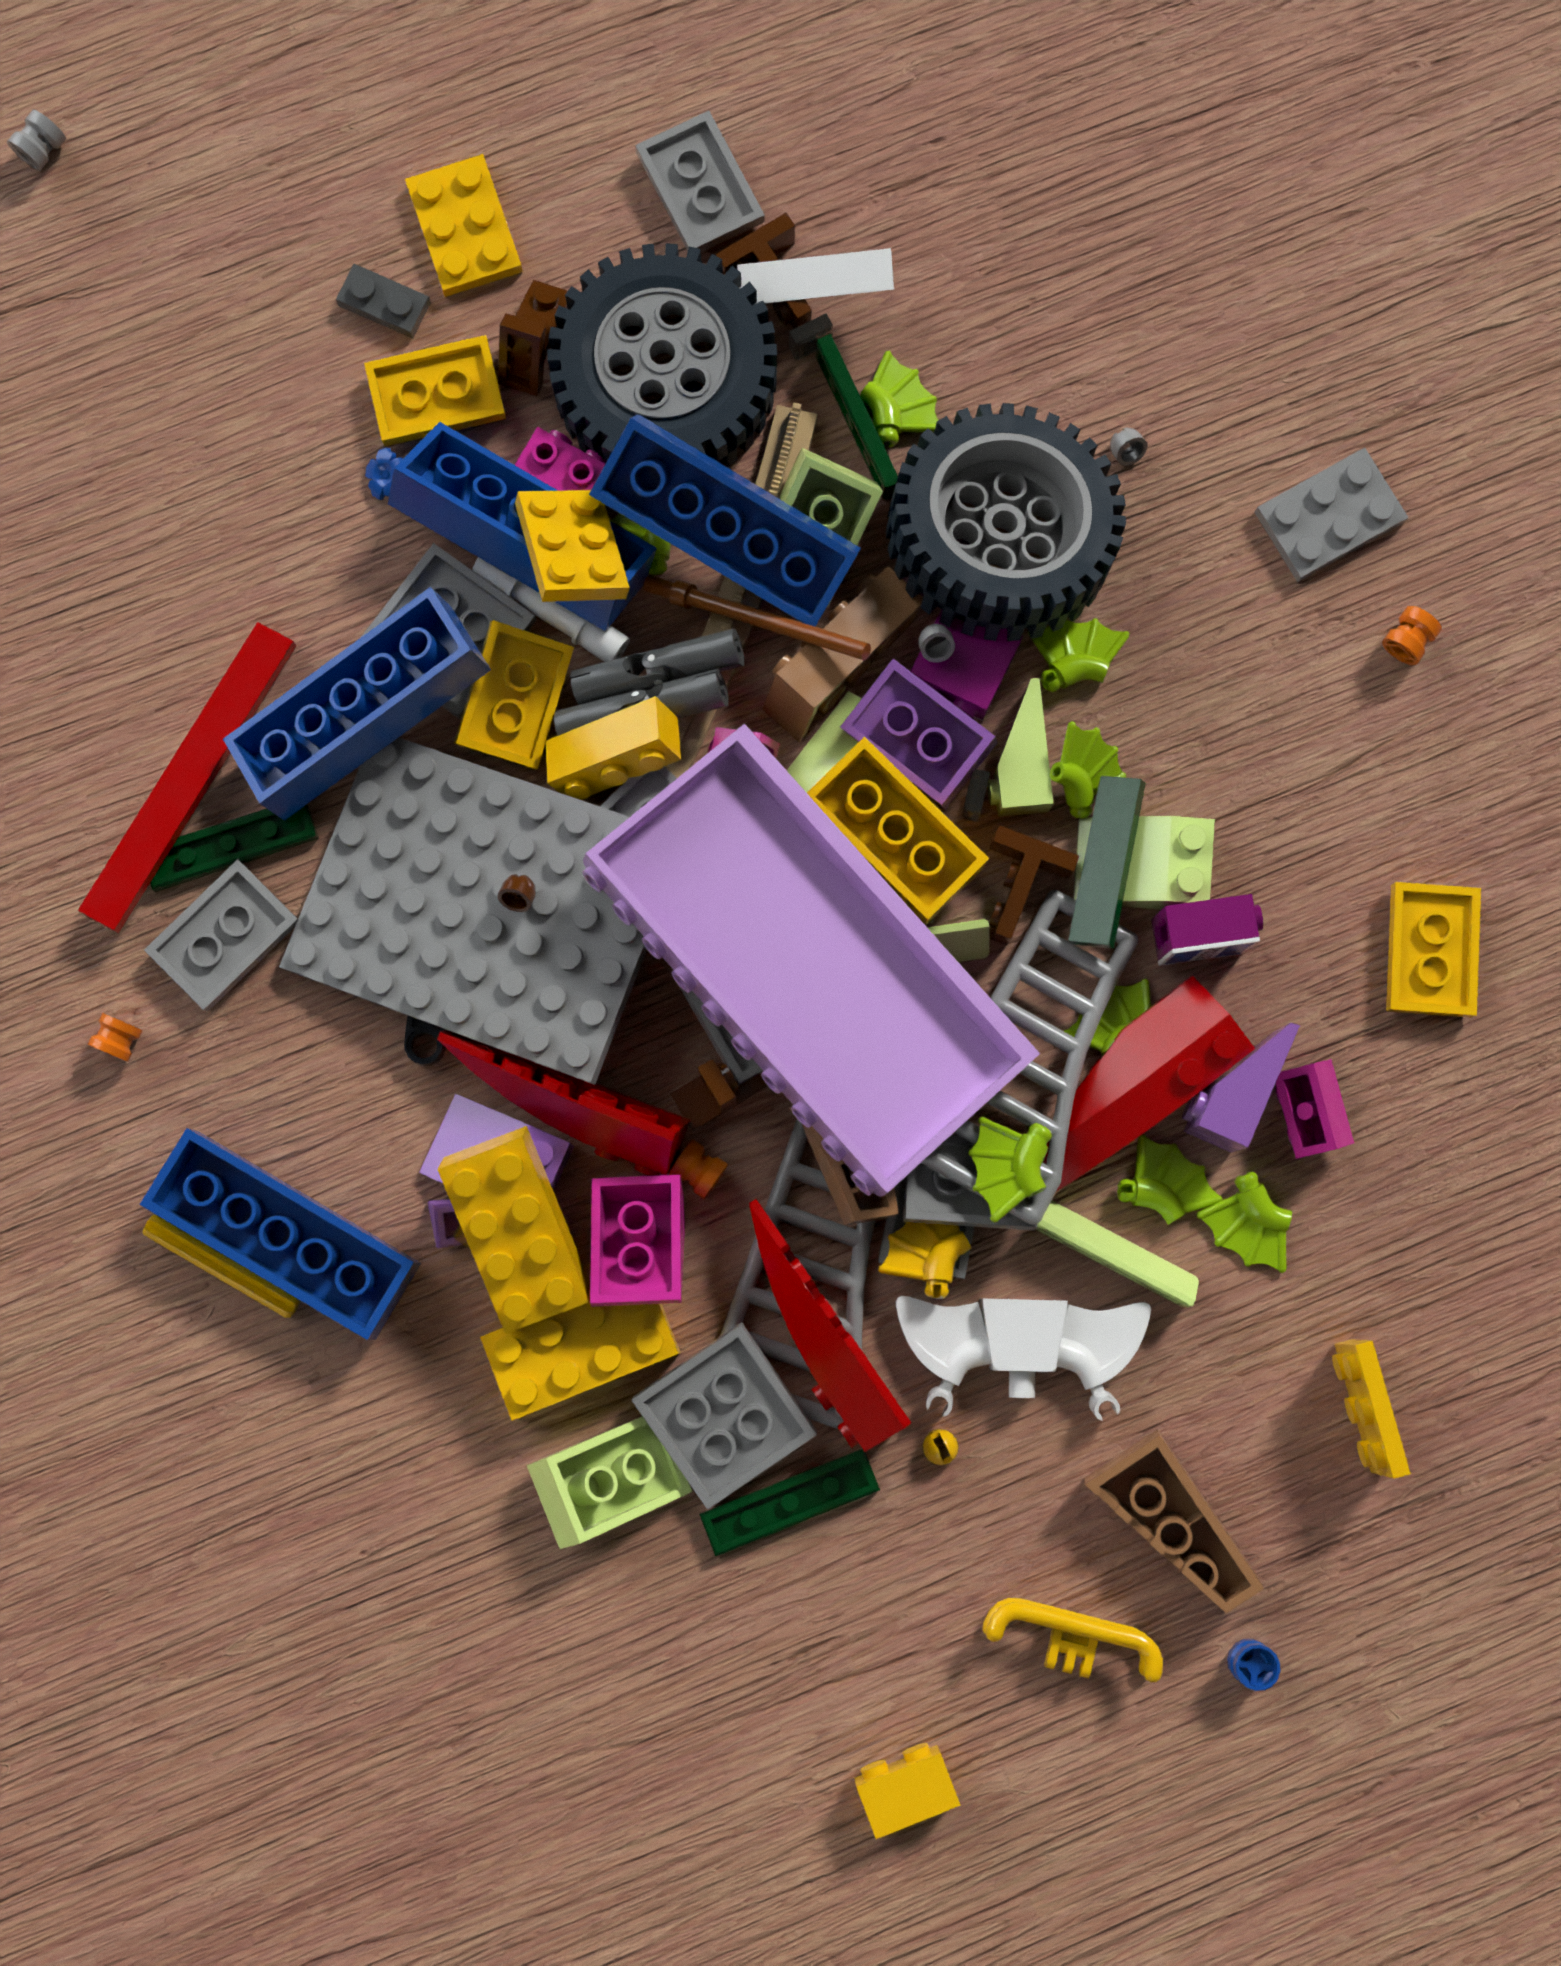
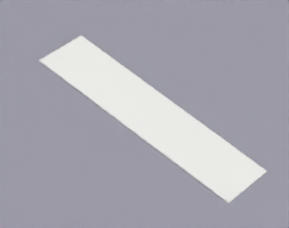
[737,248,894,304]

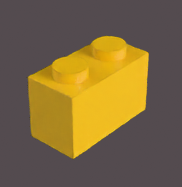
[855,1743,961,1839]

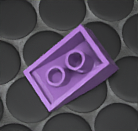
[840,659,997,810]
[1182,1022,1300,1153]
[419,1093,574,1192]

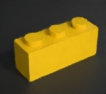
[546,696,681,800]

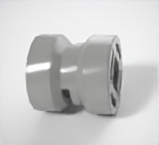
[7,109,67,171]

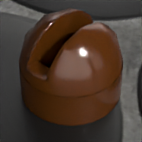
[497,874,536,912]

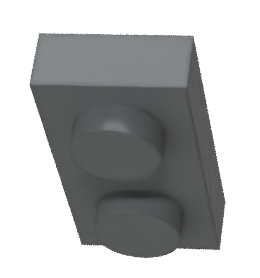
[336,264,431,338]

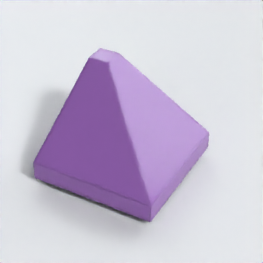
[428,1199,468,1248]

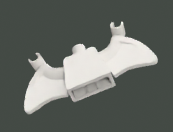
[895,1296,1151,1421]

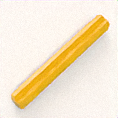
[142,1215,300,1318]

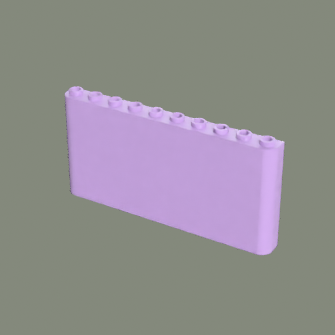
[582,724,1040,1197]

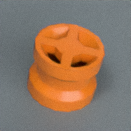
[88,1013,143,1062]

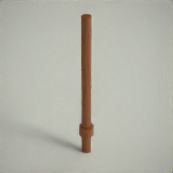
[643,575,871,661]

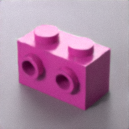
[515,427,607,491]
[1276,1059,1354,1159]

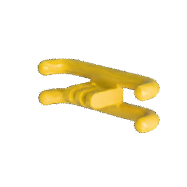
[983,1598,1163,1683]

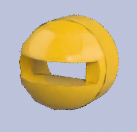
[923,1429,959,1465]

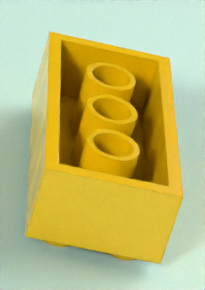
[807,737,990,926]
[437,1126,590,1334]
[480,1302,680,1421]

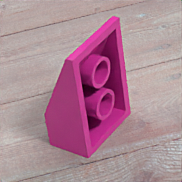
[590,1174,685,1307]

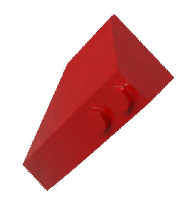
[1043,976,1255,1192]
[437,1030,691,1176]
[749,1199,912,1452]

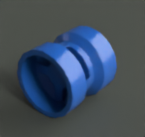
[1227,1639,1281,1691]

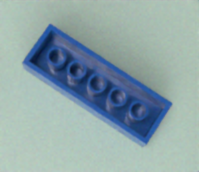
[589,414,861,627]
[388,422,657,631]
[223,586,491,820]
[139,1128,421,1340]

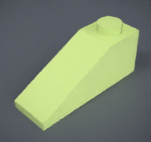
[988,678,1053,817]

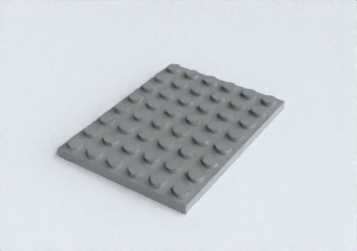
[279,737,647,1085]

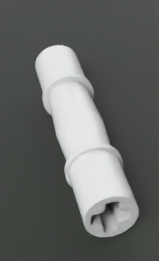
[472,557,630,662]

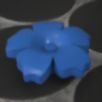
[365,447,404,500]

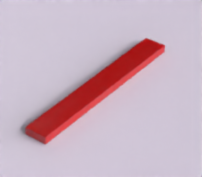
[78,622,296,934]

